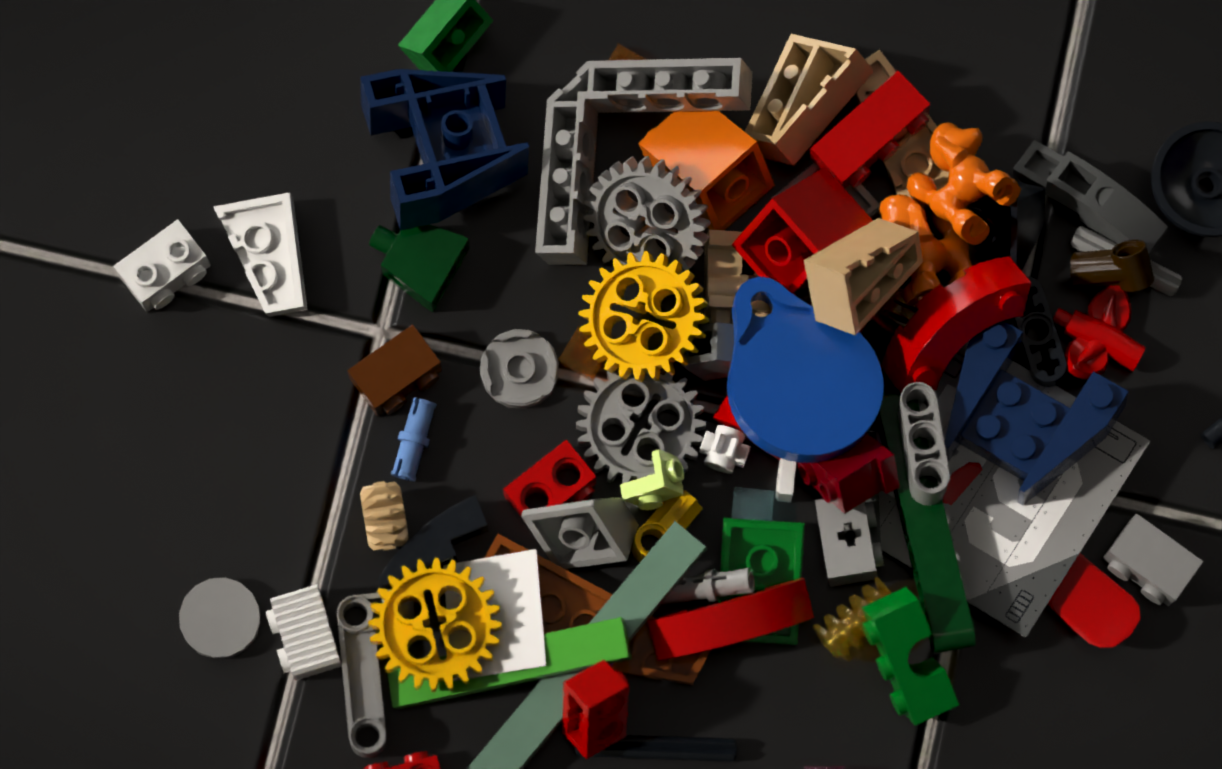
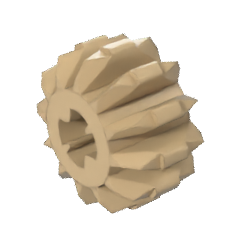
[360,481,408,551]

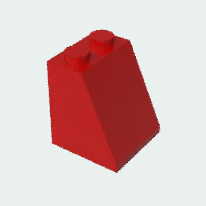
[731,167,873,295]

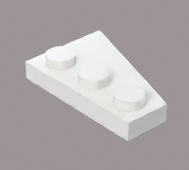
[213,193,308,317]

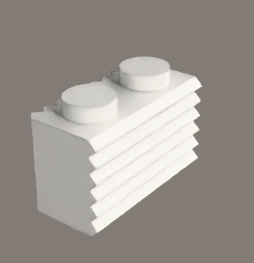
[266,584,342,680]

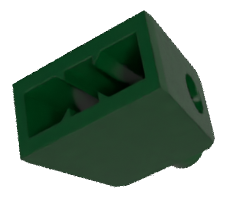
[369,225,470,312]

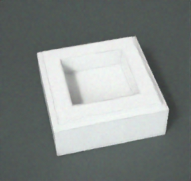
[775,458,796,503]

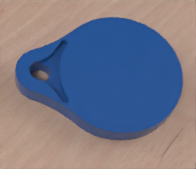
[727,277,884,463]

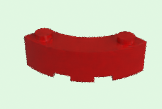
[881,256,1031,394]

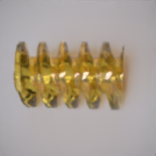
[812,577,891,662]

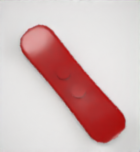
[943,462,1141,648]

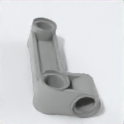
[337,590,415,758]

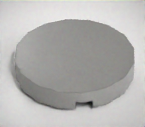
[480,329,559,409]
[179,577,261,659]

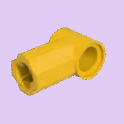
[631,490,703,562]

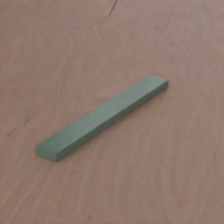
[467,521,708,769]

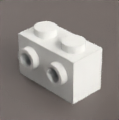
[113,219,211,312]

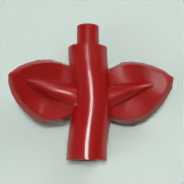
[1053,285,1146,380]

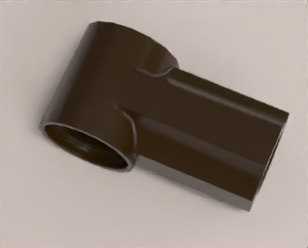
[1070,239,1155,292]

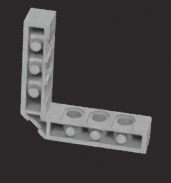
[535,58,753,265]

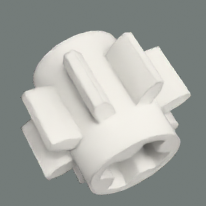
[699,425,750,474]

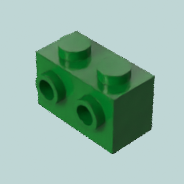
[398,0,494,72]

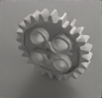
[583,156,711,274]
[576,371,706,484]

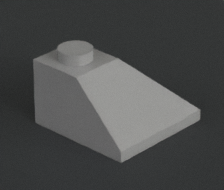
[521,497,639,569]

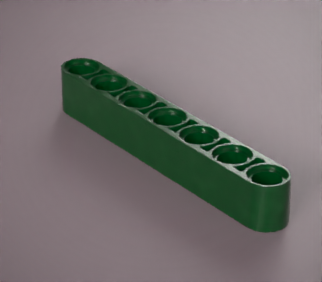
[876,387,976,654]

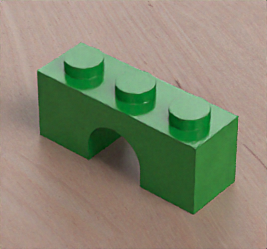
[862,587,959,726]

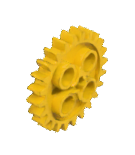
[578,251,709,382]
[368,558,502,693]

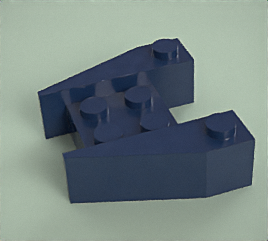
[360,69,529,231]
[944,321,1129,505]

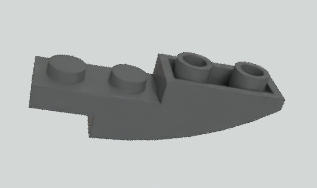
[1013,140,1168,255]

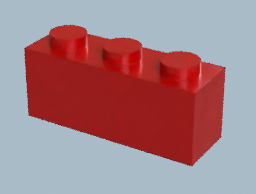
[810,70,931,189]

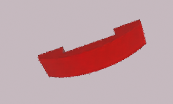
[647,578,814,660]

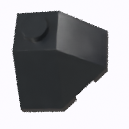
[967,181,1045,271]

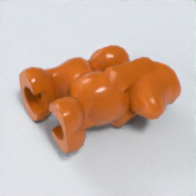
[906,122,1021,245]
[879,194,972,305]

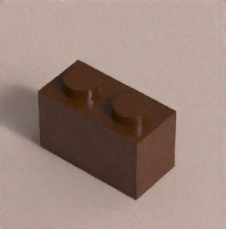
[347,324,442,417]

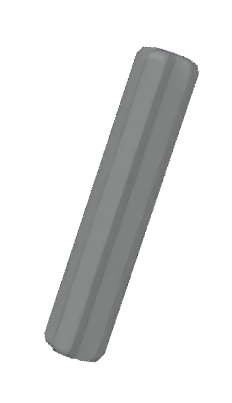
[1070,226,1182,296]

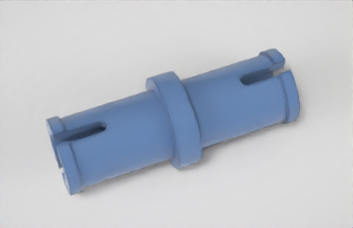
[391,397,437,482]

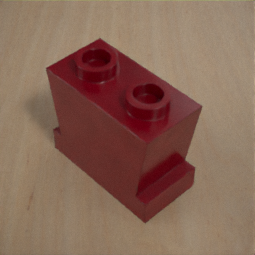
[797,433,900,514]

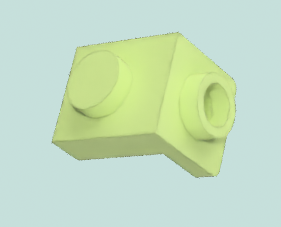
[620,449,684,510]

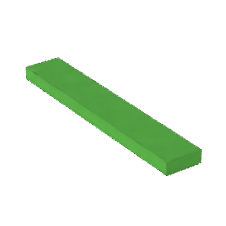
[387,617,631,710]

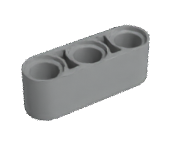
[897,382,949,506]

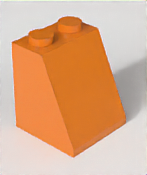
[638,111,775,231]

